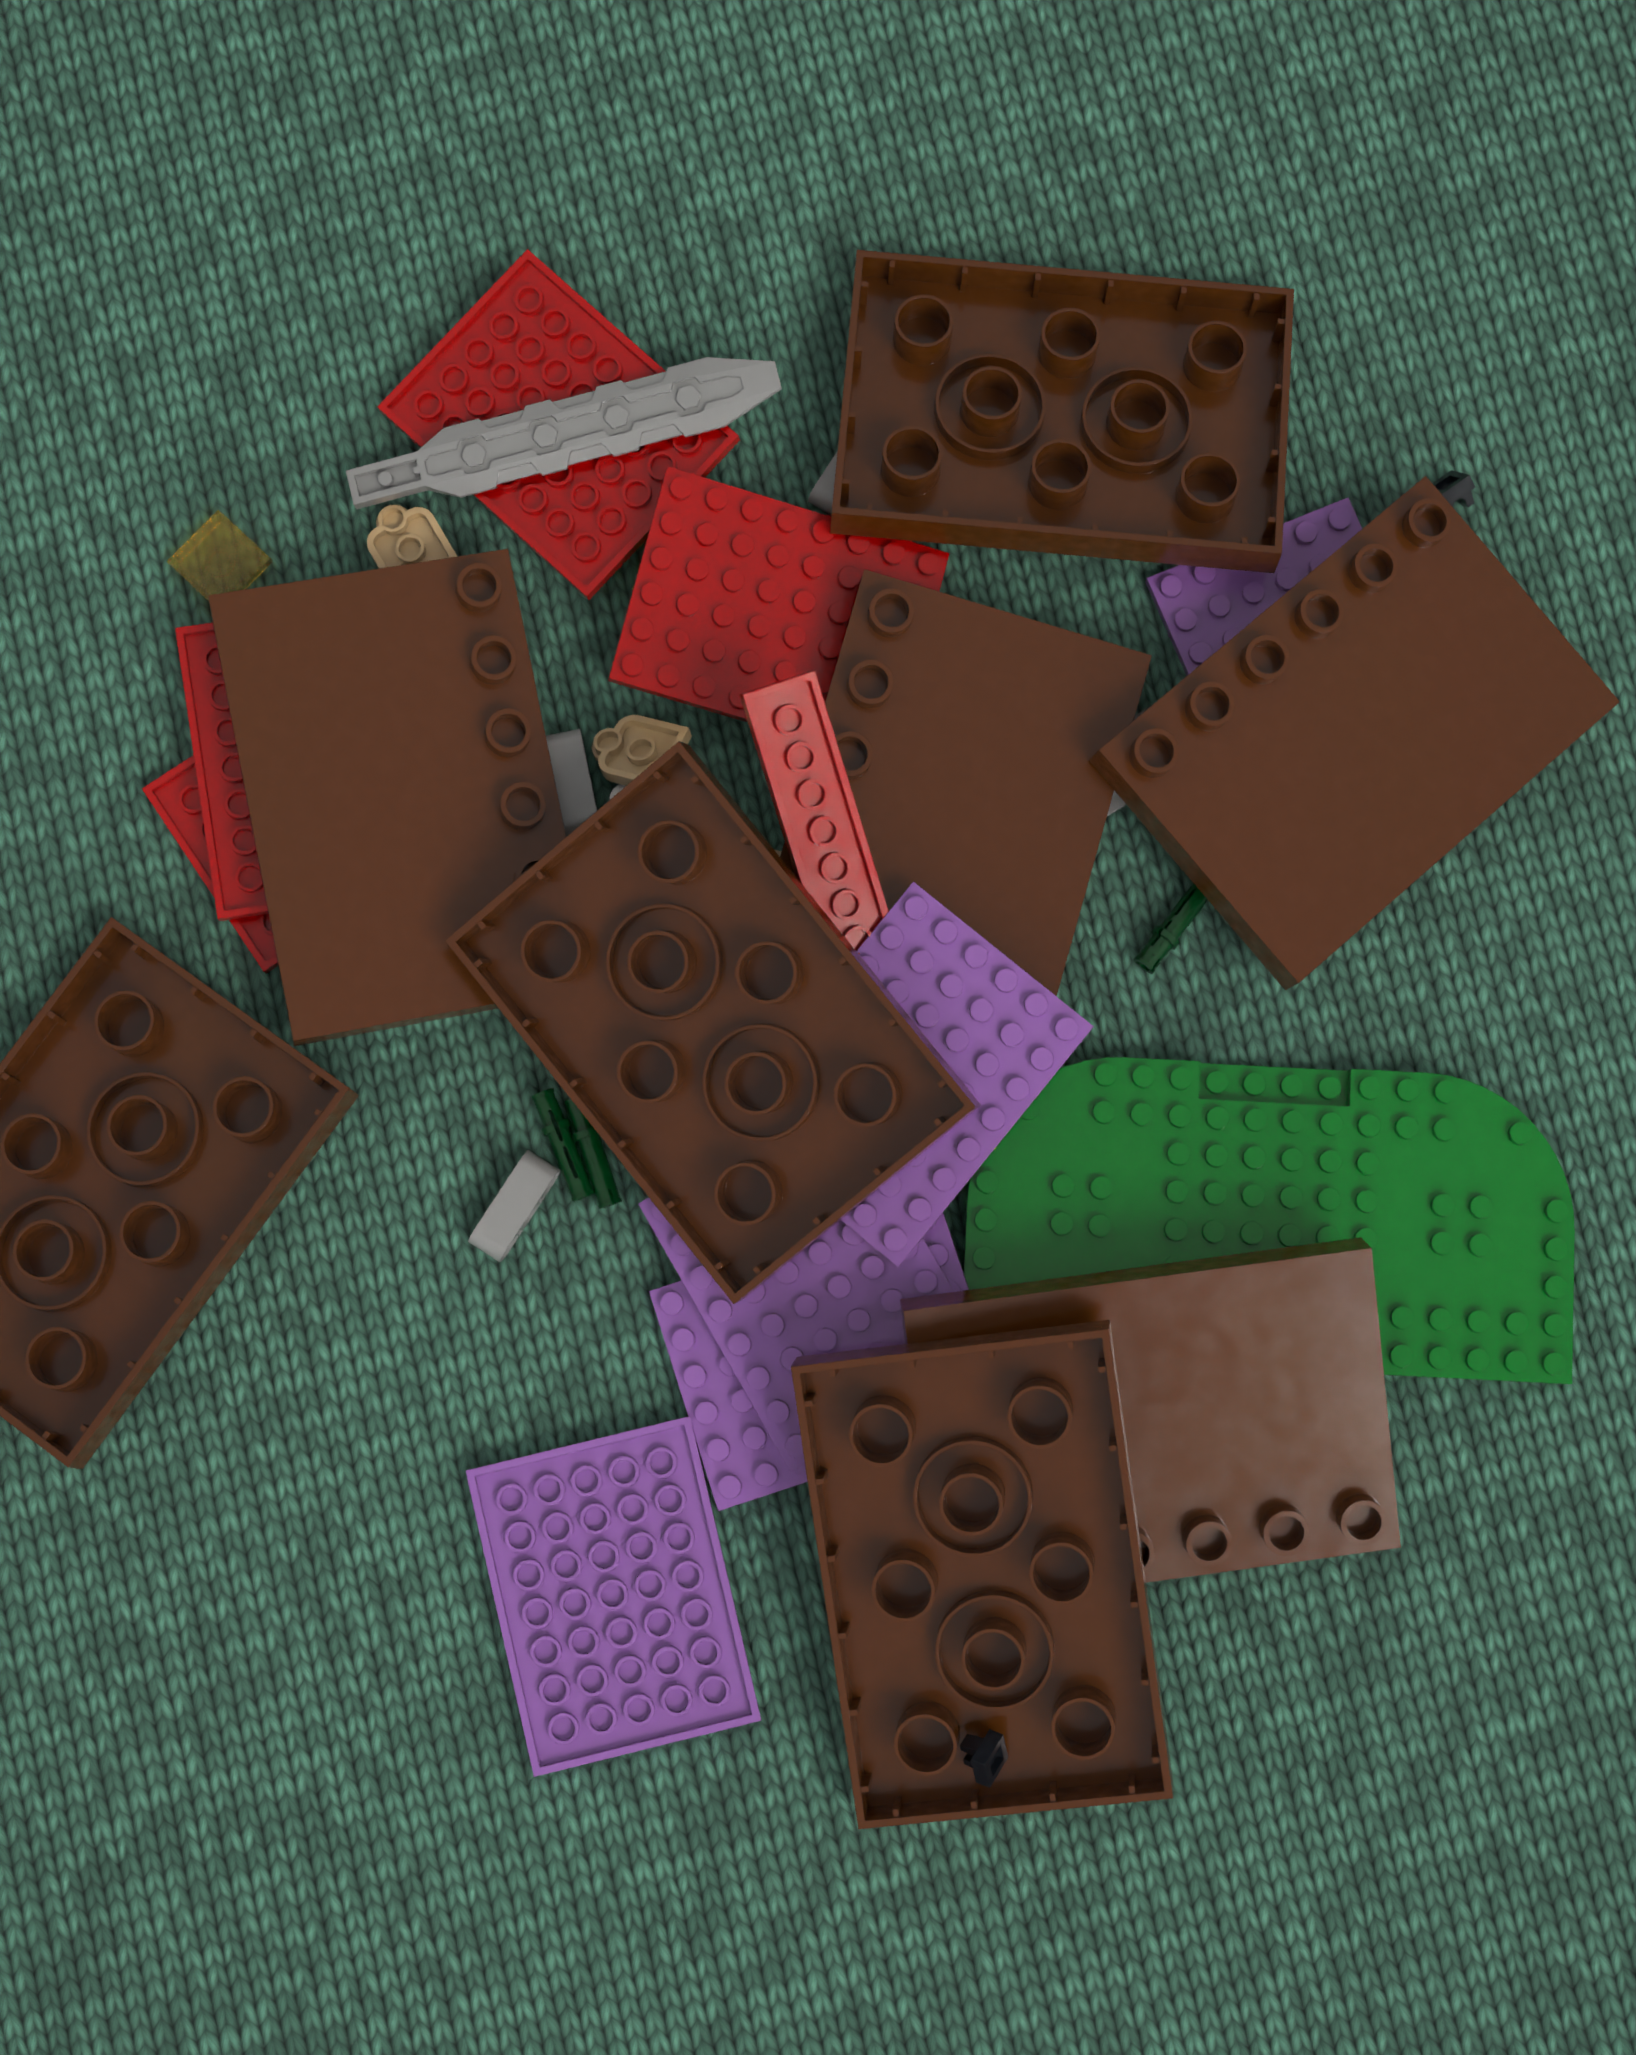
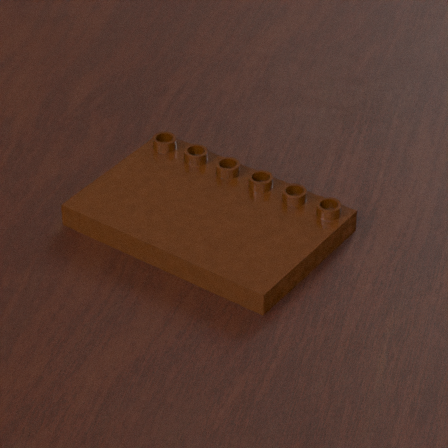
[830,250,1294,573]
[1089,476,1620,990]
[208,549,566,1046]
[780,569,1152,996]
[445,741,981,1304]
[0,917,359,1469]
[900,1237,1401,1583]
[791,1320,1173,1829]

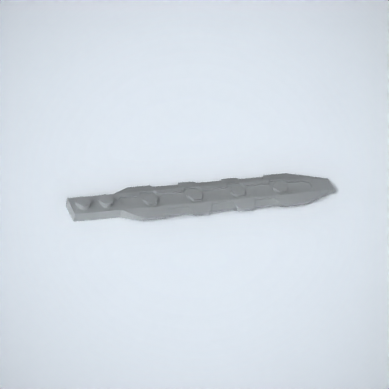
[346,357,782,509]

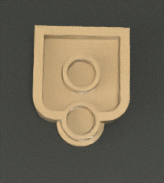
[367,505,457,569]
[592,715,692,786]

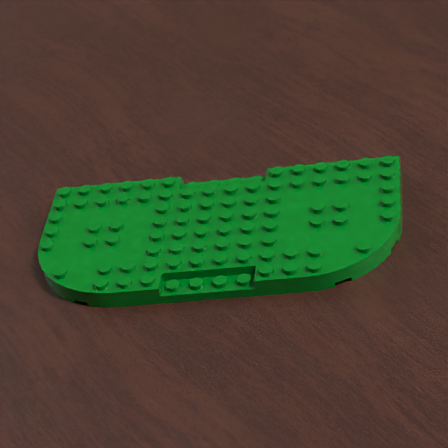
[963,1057,1575,1384]

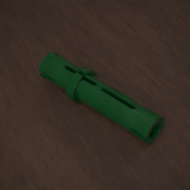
[1133,883,1208,974]
[531,1088,595,1202]
[564,1099,622,1209]

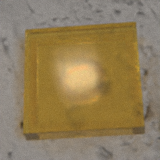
[167,510,273,602]

